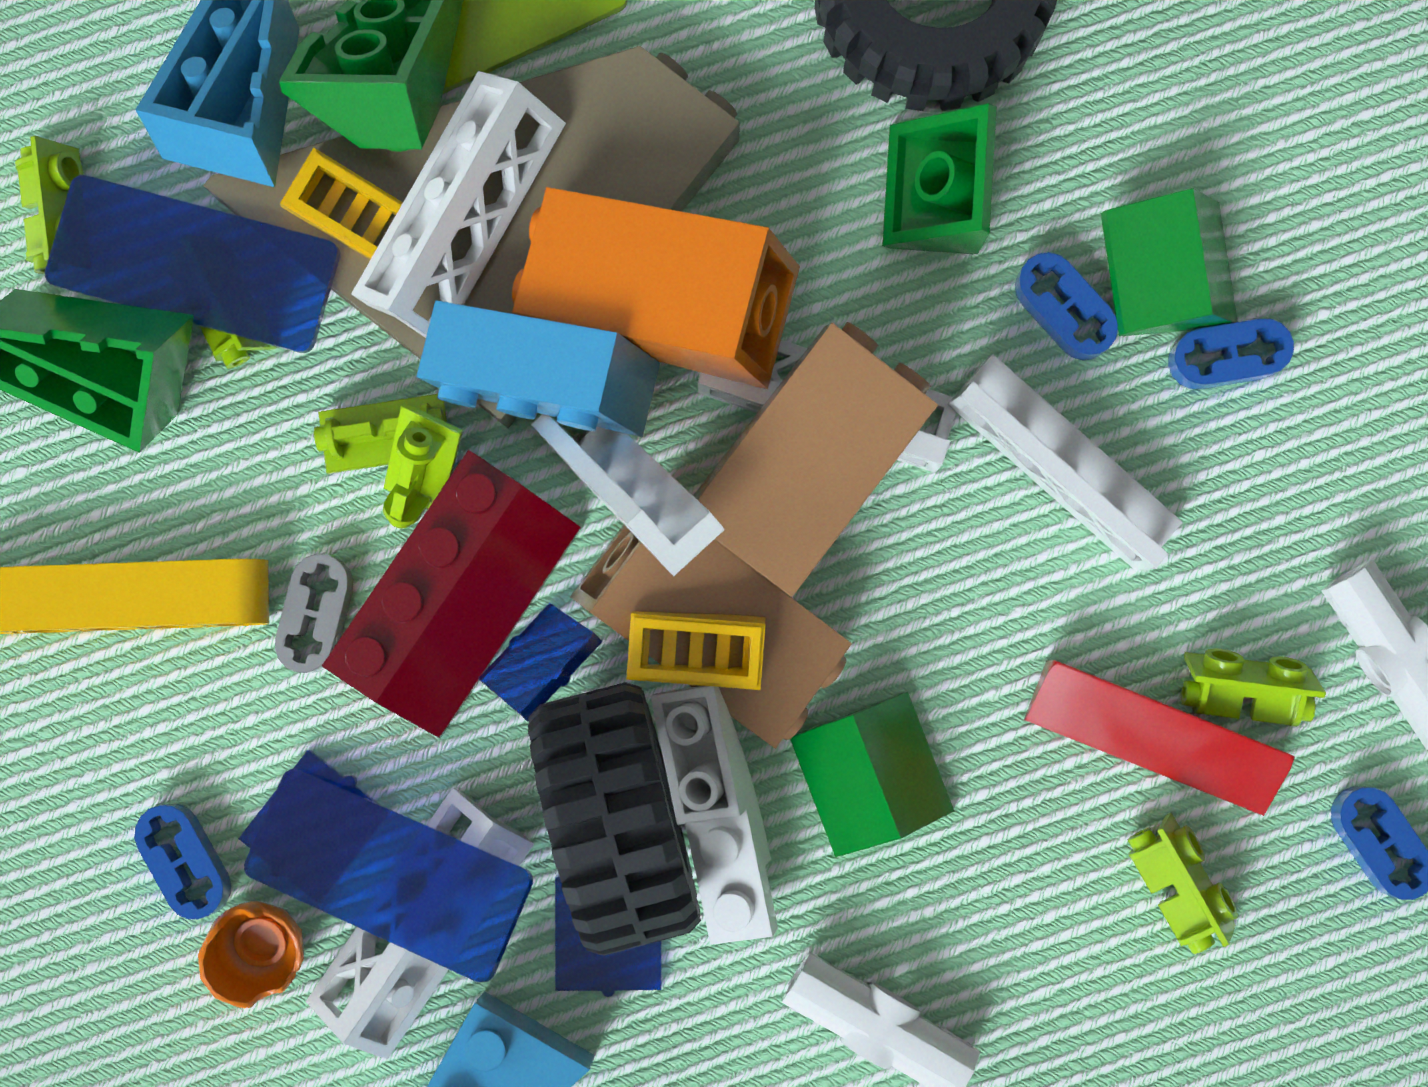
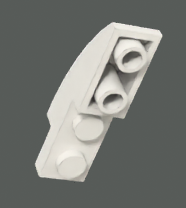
[650,686,778,945]

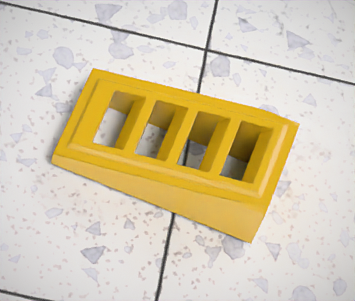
[280,147,403,260]
[626,611,766,690]

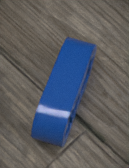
[1015,252,1118,361]
[1168,319,1294,390]
[1331,786,1428,900]
[134,804,231,920]

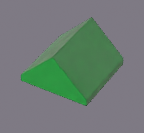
[882,103,997,254]
[1101,188,1238,337]
[790,692,954,857]

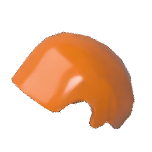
[198,901,304,1008]

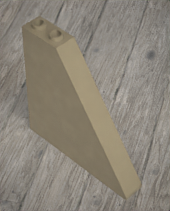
[203,46,740,428]

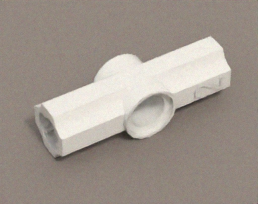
[1321,560,1428,751]
[782,951,981,1087]

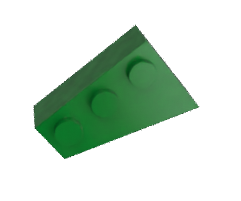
[0,289,194,453]

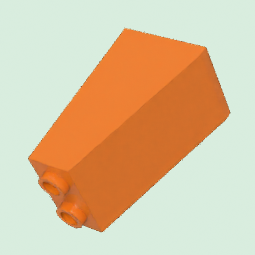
[512,187,800,389]

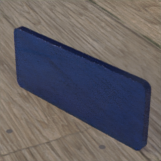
[45,175,340,353]
[244,769,533,982]

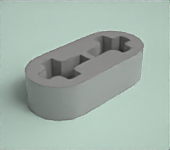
[275,554,354,673]

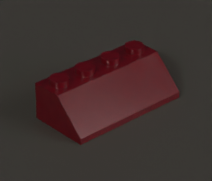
[322,450,582,738]

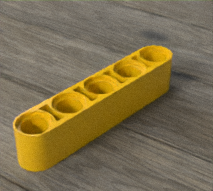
[0,559,269,634]

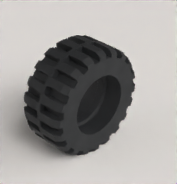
[814,0,1057,111]
[528,682,701,956]

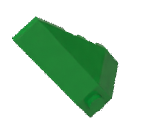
[279,0,464,152]

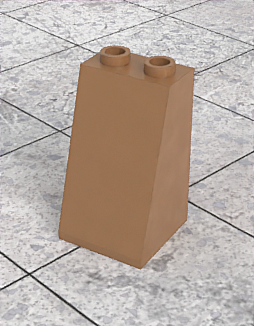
[693,322,938,597]
[570,525,852,749]

